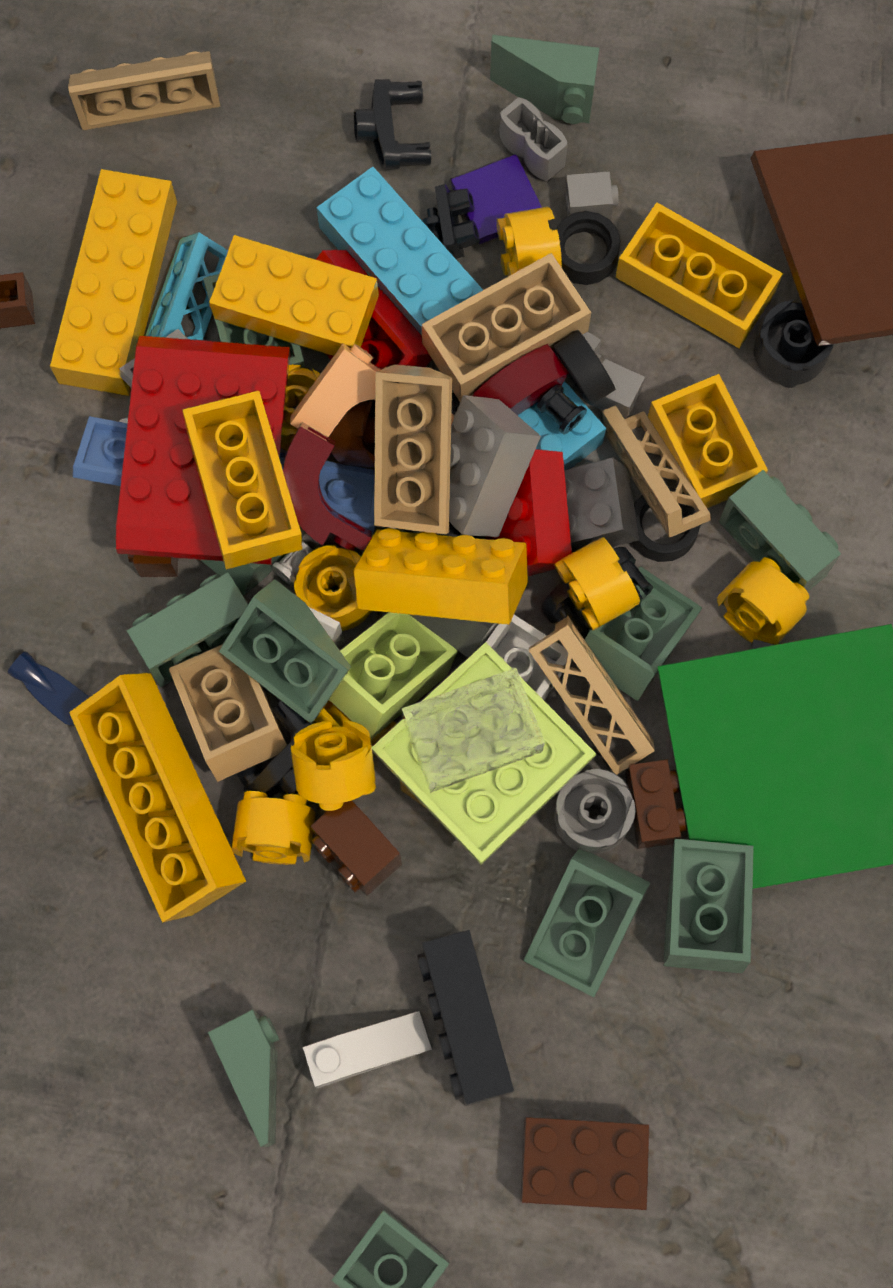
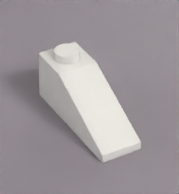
[303,1011,432,1088]

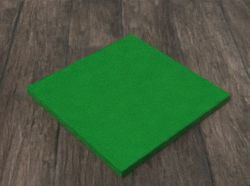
[657,624,893,889]

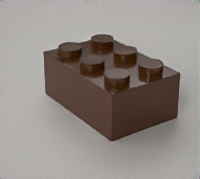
[520,1117,649,1210]

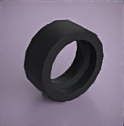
[556,211,621,285]
[553,330,616,405]
[632,487,701,562]

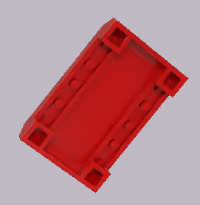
[116,336,290,565]

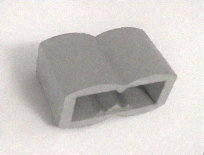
[499,97,568,181]

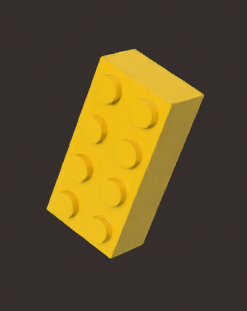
[615,202,783,349]
[209,235,379,356]
[183,391,302,570]
[354,528,528,625]

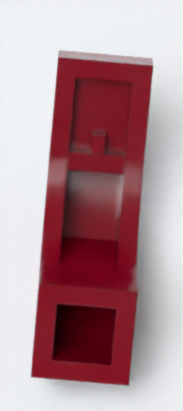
[472,344,569,415]
[283,422,372,551]

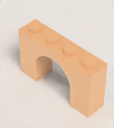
[290,343,454,437]

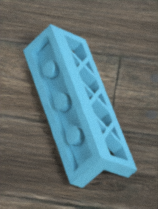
[145,232,228,340]

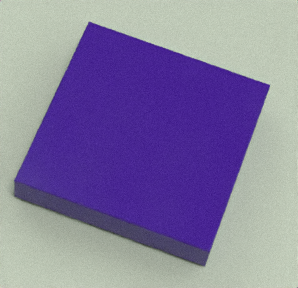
[451,154,542,244]

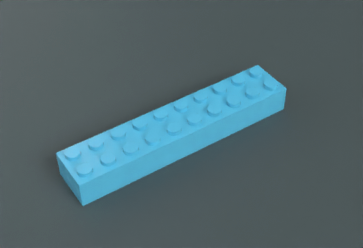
[316,167,606,470]

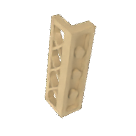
[602,405,711,538]
[529,616,655,775]

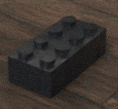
[417,930,514,1107]

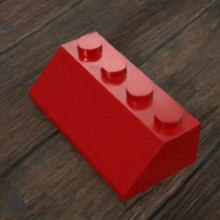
[316,250,432,370]

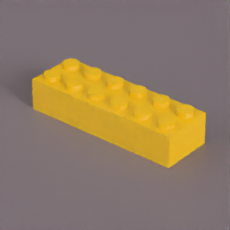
[50,169,177,396]
[69,673,246,923]

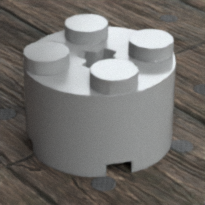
[554,769,635,854]

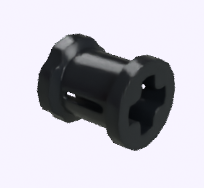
[537,384,587,435]

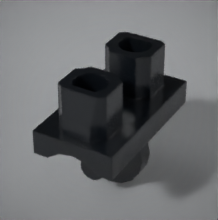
[421,184,480,259]

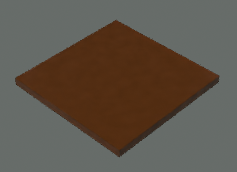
[750,134,893,346]

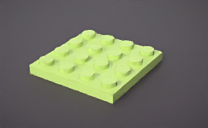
[372,642,596,865]

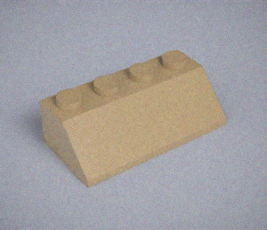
[68,51,220,130]
[374,365,452,534]

